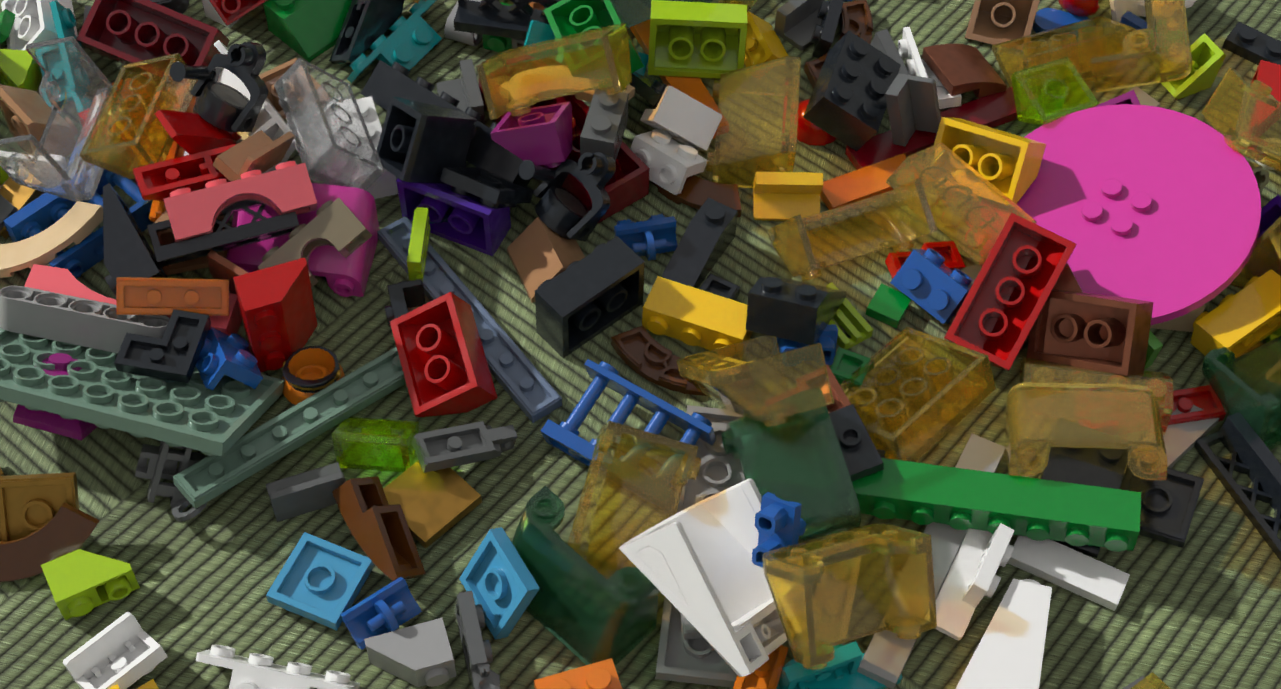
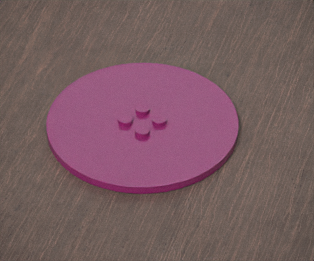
[979,104,1261,326]

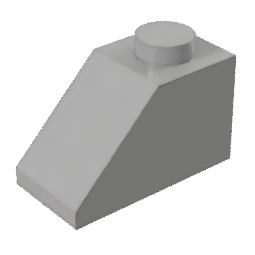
[364,618,457,687]

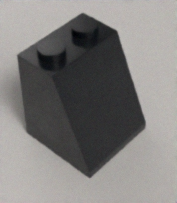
[374,96,477,184]

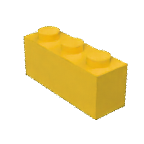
[1190,269,1281,369]
[642,276,753,360]

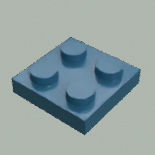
[459,527,540,640]
[266,532,374,630]

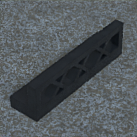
[454,0,561,40]
[147,200,299,268]
[1194,412,1281,561]

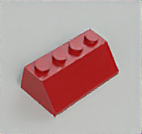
[944,212,1077,371]

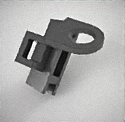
[135,441,208,522]

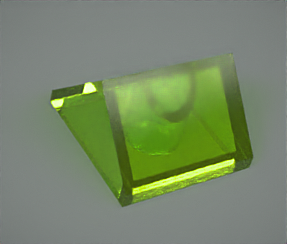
[1011,57,1099,125]
[332,417,419,472]

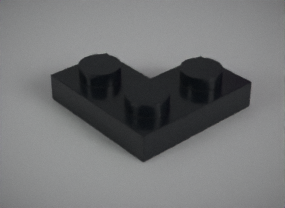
[114,309,211,383]

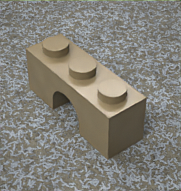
[257,197,372,288]

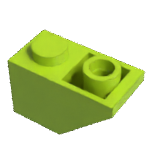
[41,549,140,620]

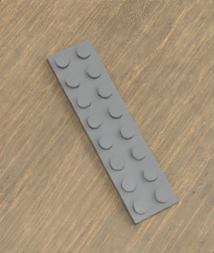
[655,405,760,688]

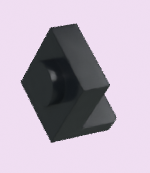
[384,279,426,327]

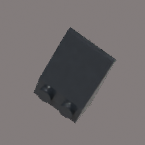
[103,183,168,296]
[746,277,846,346]
[1040,421,1132,558]

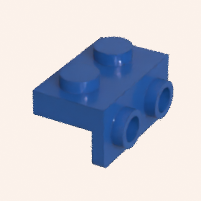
[890,248,972,324]
[196,327,263,390]

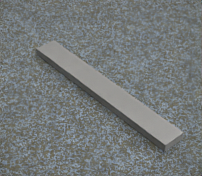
[857,433,1006,689]

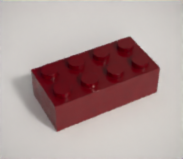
[76,0,230,89]

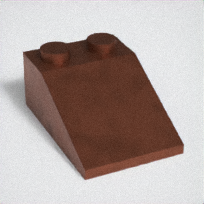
[1026,289,1154,376]

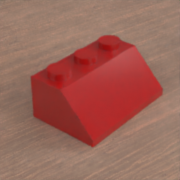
[233,257,318,372]
[390,292,498,418]

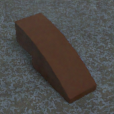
[332,476,426,581]

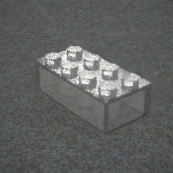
[274,57,385,191]

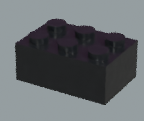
[803,31,901,152]
[535,236,645,359]

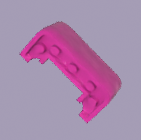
[226,183,380,297]

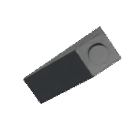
[329,0,405,64]
[661,197,738,289]

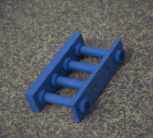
[3,147,154,279]
[540,359,716,513]

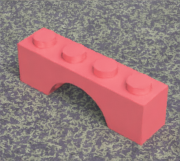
[163,161,317,242]

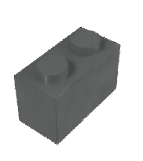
[580,88,629,162]

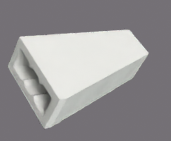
[956,578,1052,689]

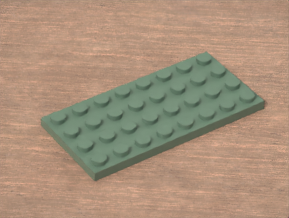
[0,328,285,456]

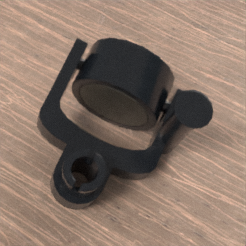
[170,42,268,133]
[518,152,616,242]

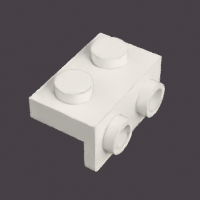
[630,129,708,195]
[63,612,168,689]

